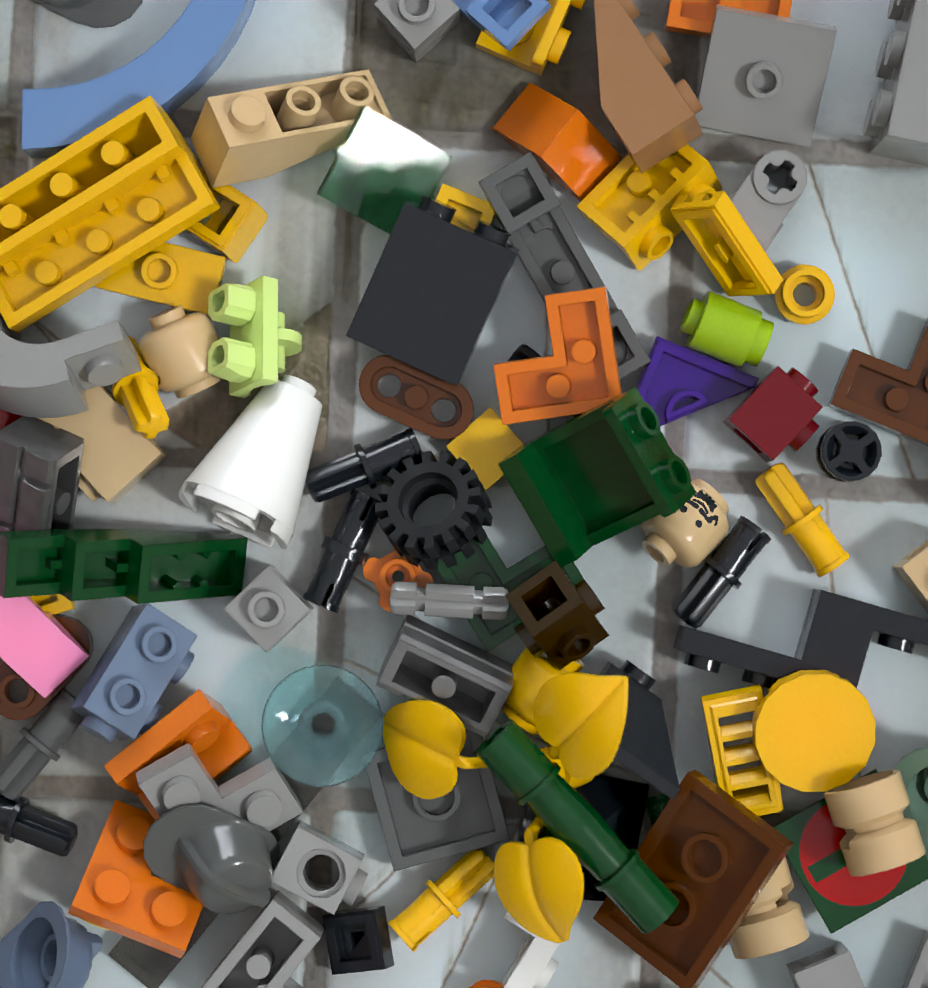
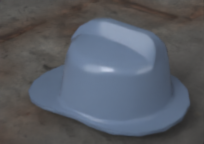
[0,901,103,988]

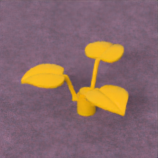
[382,672,628,943]

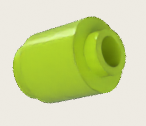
[680,291,774,367]

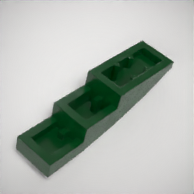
[0,529,248,604]

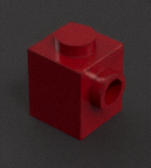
[723,366,823,463]

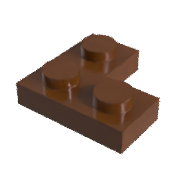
[828,318,928,446]

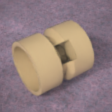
[823,769,926,876]
[729,857,809,959]

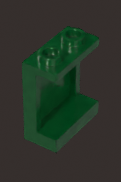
[498,387,697,567]

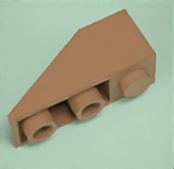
[594,0,703,173]

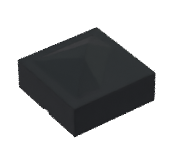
[322,905,394,975]

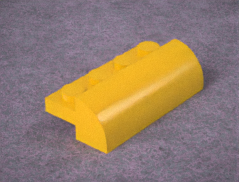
[0,95,220,333]

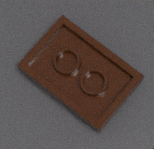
[593,769,794,988]

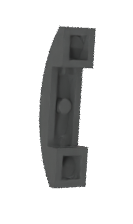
[478,152,651,379]

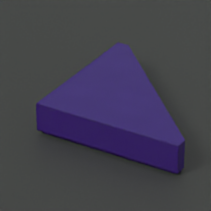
[635,336,759,426]

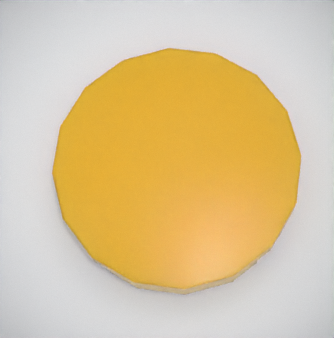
[752,670,876,792]

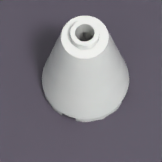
[178,375,322,549]

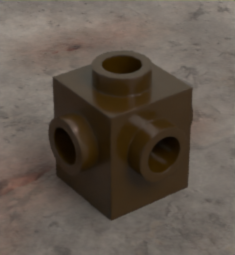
[505,560,609,671]

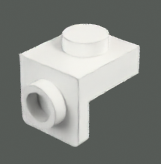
[502,908,560,988]

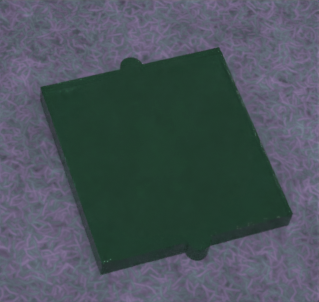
[316,106,453,235]

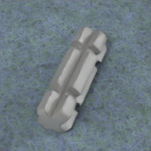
[390,582,509,620]

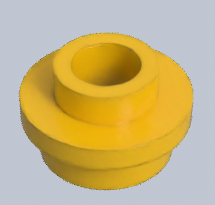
[774,264,835,325]

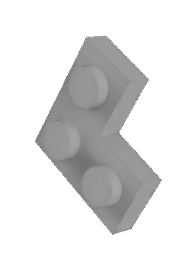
[135,742,303,831]

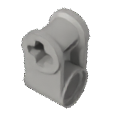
[729,150,807,251]

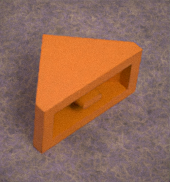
[492,82,622,202]

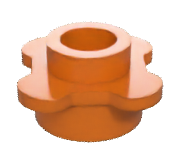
[363,549,433,612]

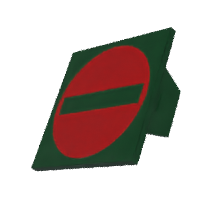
[773,769,928,934]

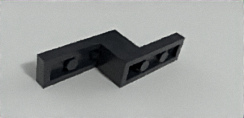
[673,589,928,688]

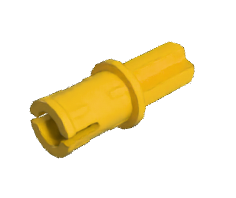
[112,336,169,439]
[755,462,850,578]
[388,848,494,952]

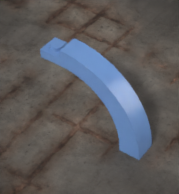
[22,0,256,158]

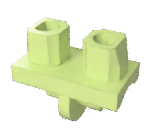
[208,276,302,398]

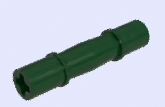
[475,719,679,934]

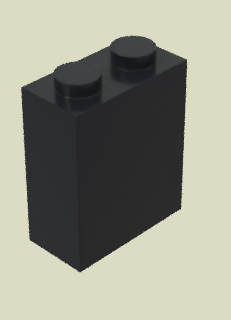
[346,195,520,386]

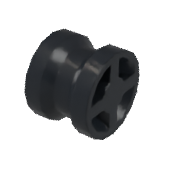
[816,421,882,482]

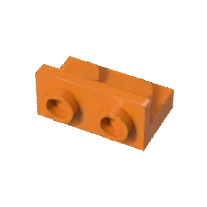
[104,689,252,820]

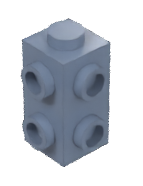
[70,603,198,744]

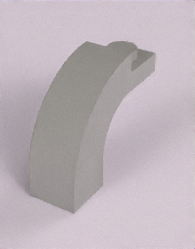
[0,313,142,418]

